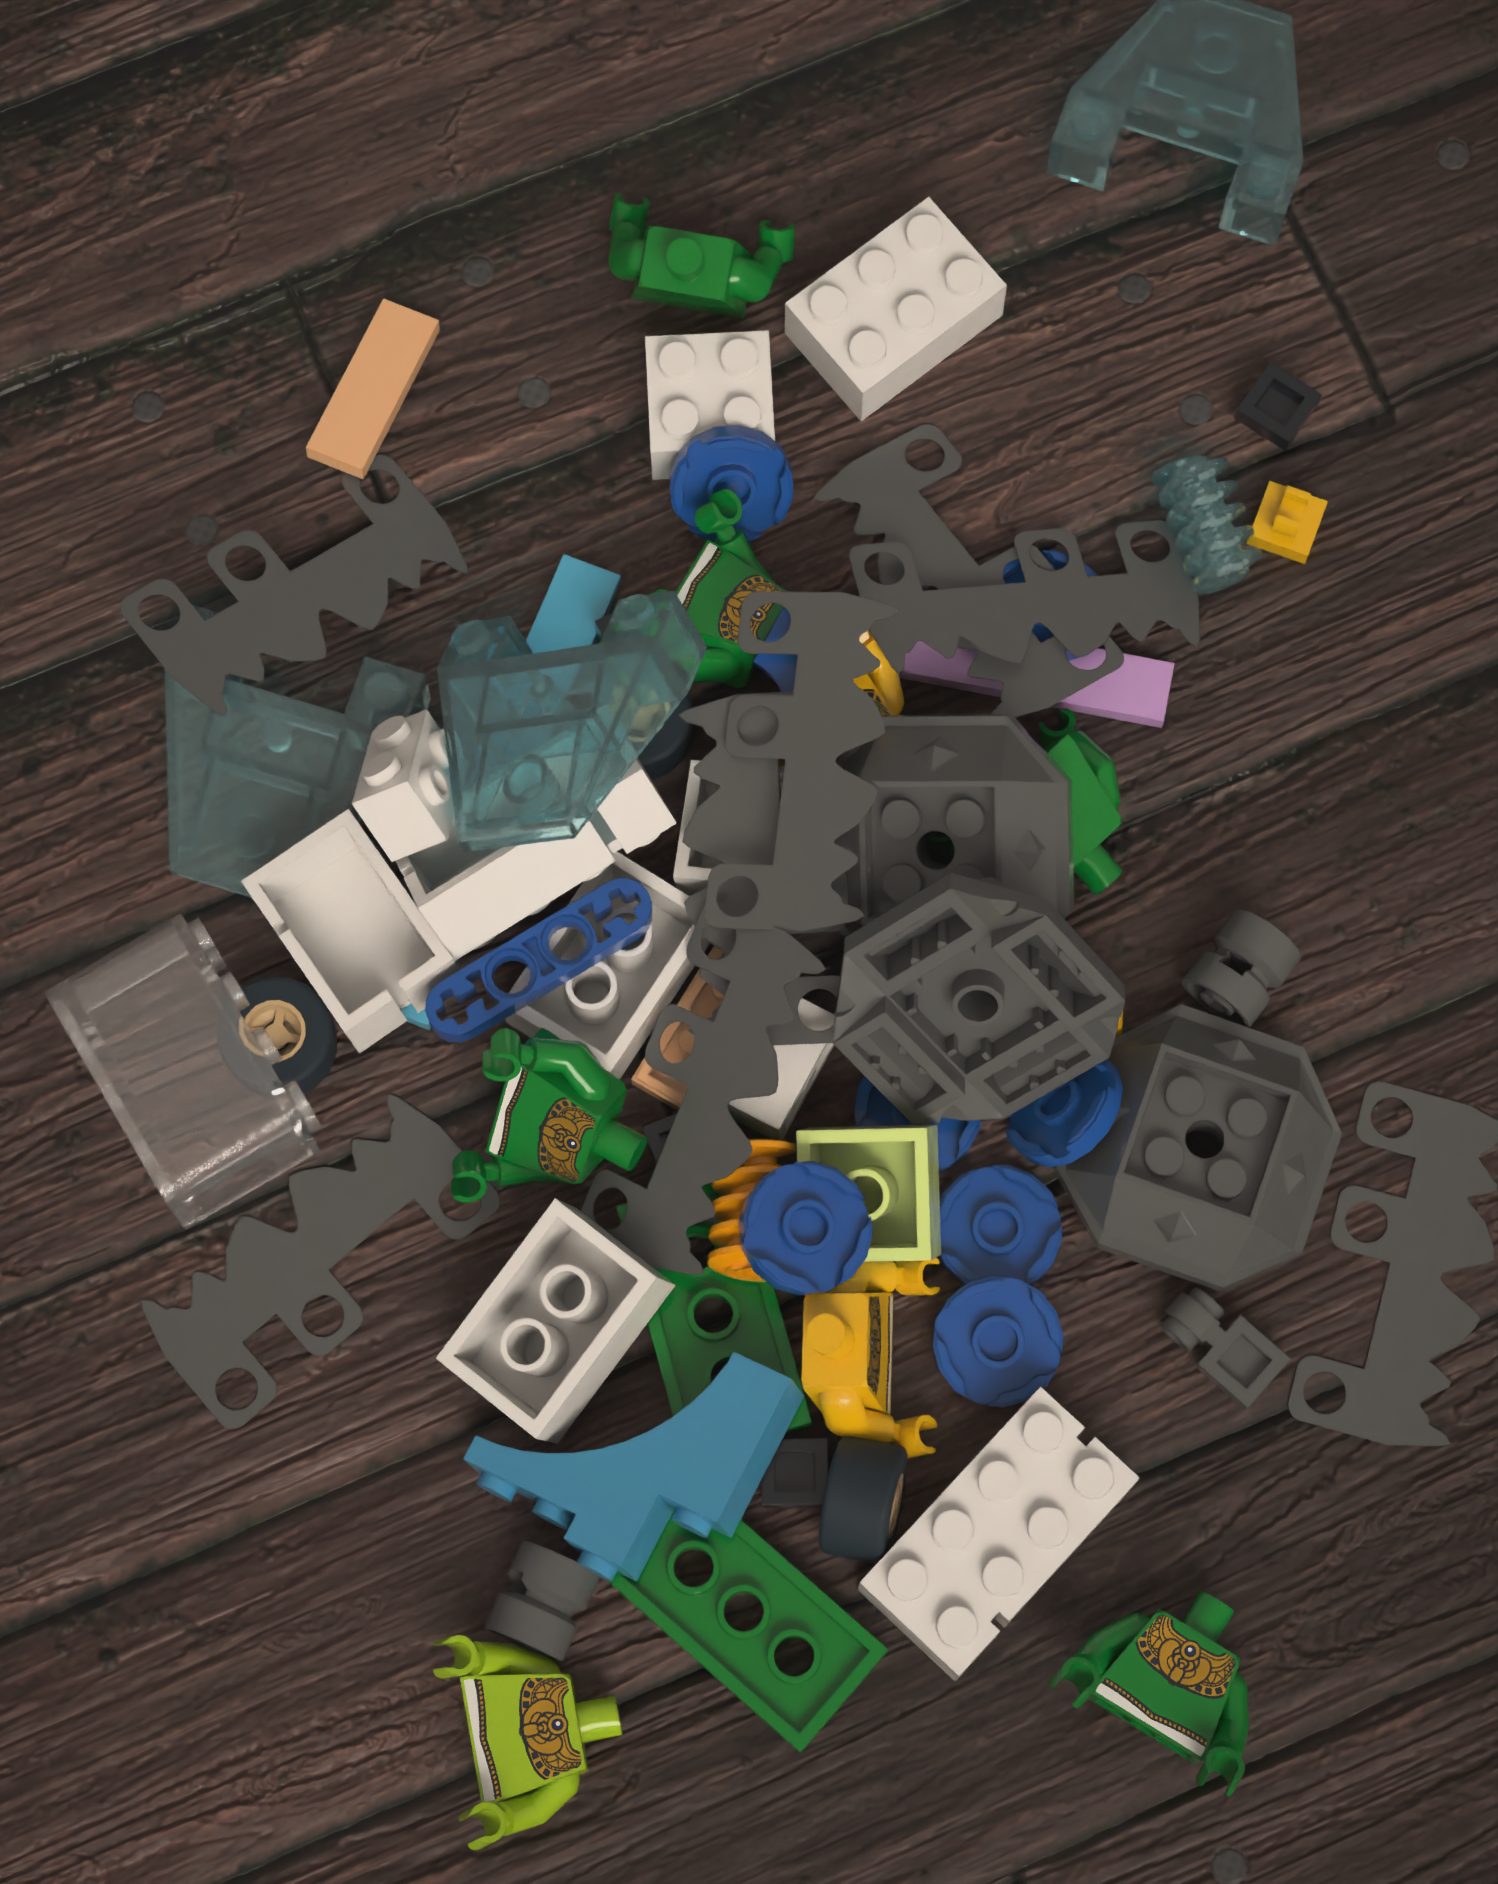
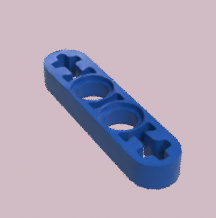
[425,878,653,1043]

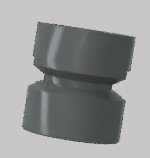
[1181,909,1302,1028]
[484,1540,600,1663]

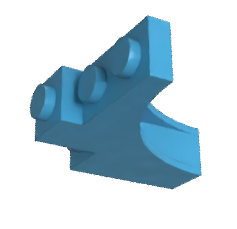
[463,1352,804,1582]

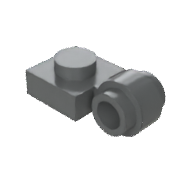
[1160,1287,1290,1410]

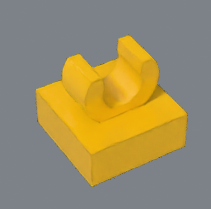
[1246,481,1328,564]

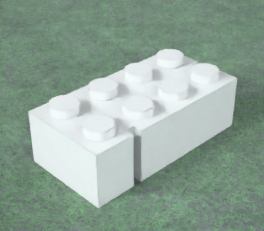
[396,706,676,961]
[858,1387,1140,1681]

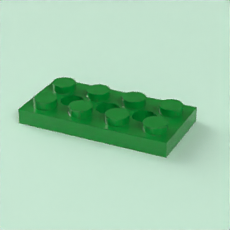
[616,1183,812,1433]
[606,1511,889,1754]

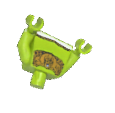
[433,1635,622,1850]

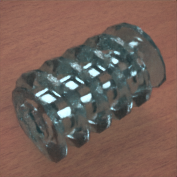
[1151,456,1263,595]

